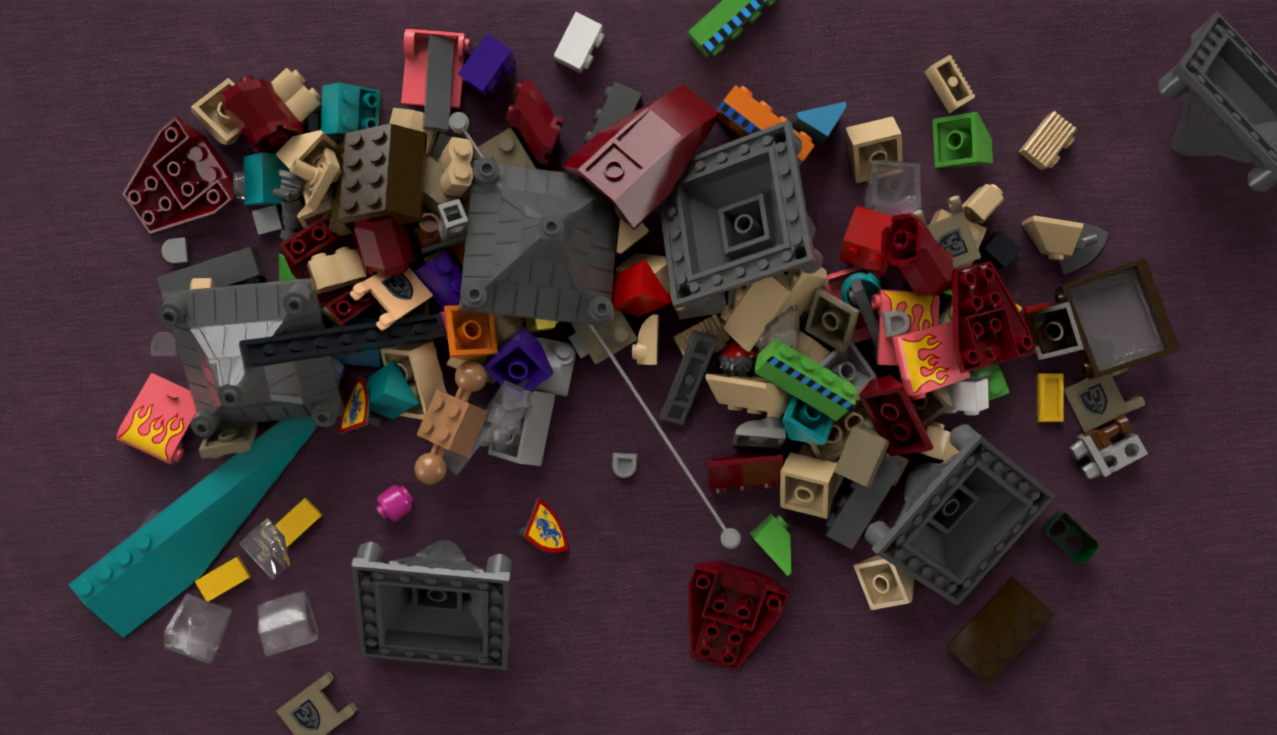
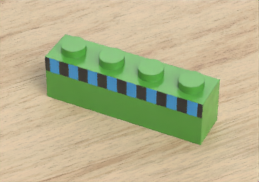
[687,0,777,58]
[755,338,857,421]

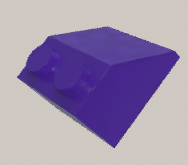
[414,246,463,312]
[483,326,554,401]

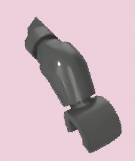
[272,169,305,241]

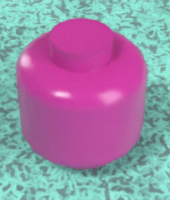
[376,485,414,521]

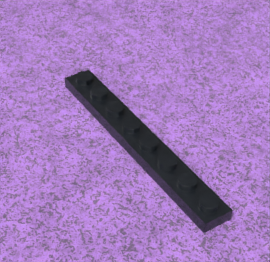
[239,313,446,369]

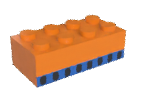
[716,85,815,166]

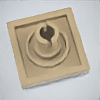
[290,147,341,210]

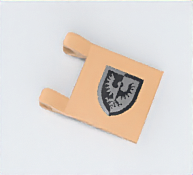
[350,267,433,331]

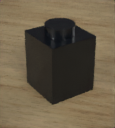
[979,230,1022,269]

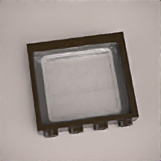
[1055,258,1181,380]

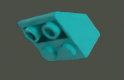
[321,83,380,138]

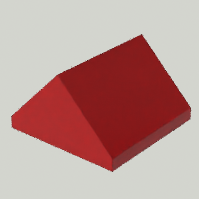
[611,259,672,317]

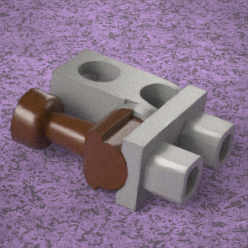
[413,199,468,255]
[1069,414,1148,479]

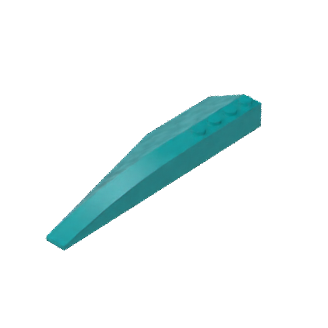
[69,417,319,638]

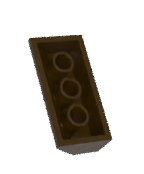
[945,577,1054,686]

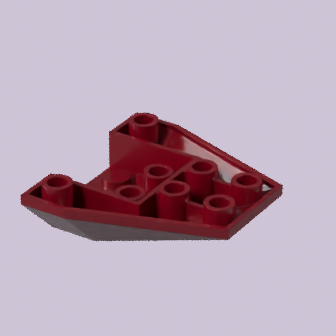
[122,117,234,234]
[952,261,1036,373]
[688,561,789,670]

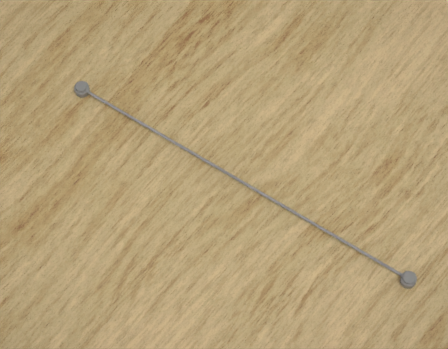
[449,112,741,549]

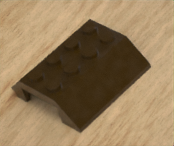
[329,124,427,236]

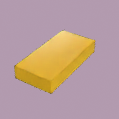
[1037,373,1064,422]
[269,498,322,549]
[195,556,251,602]

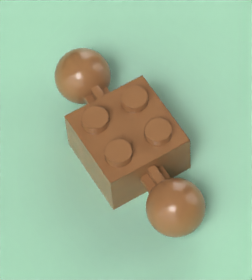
[414,361,488,485]

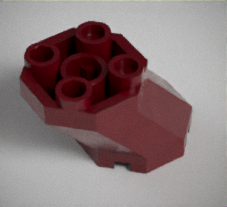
[221,76,304,154]
[506,79,564,168]
[881,213,953,298]
[350,215,415,278]

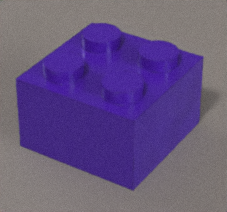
[458,33,516,100]

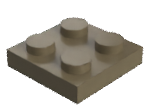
[199,422,259,458]

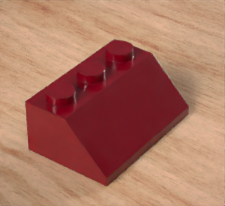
[859,375,934,456]
[705,452,783,493]

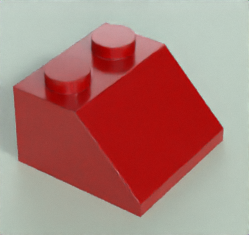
[839,206,893,276]

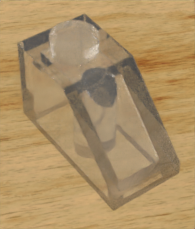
[240,518,290,580]

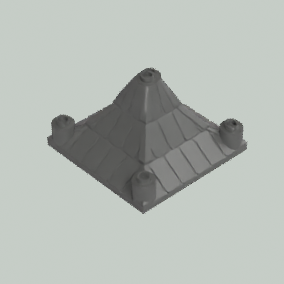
[1158,11,1277,192]
[659,120,823,311]
[459,157,619,327]
[158,278,345,437]
[865,424,1056,606]
[351,540,513,670]

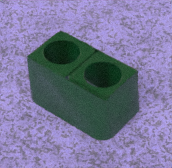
[1041,511,1099,564]

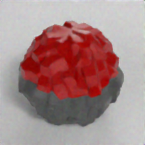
[718,341,757,377]

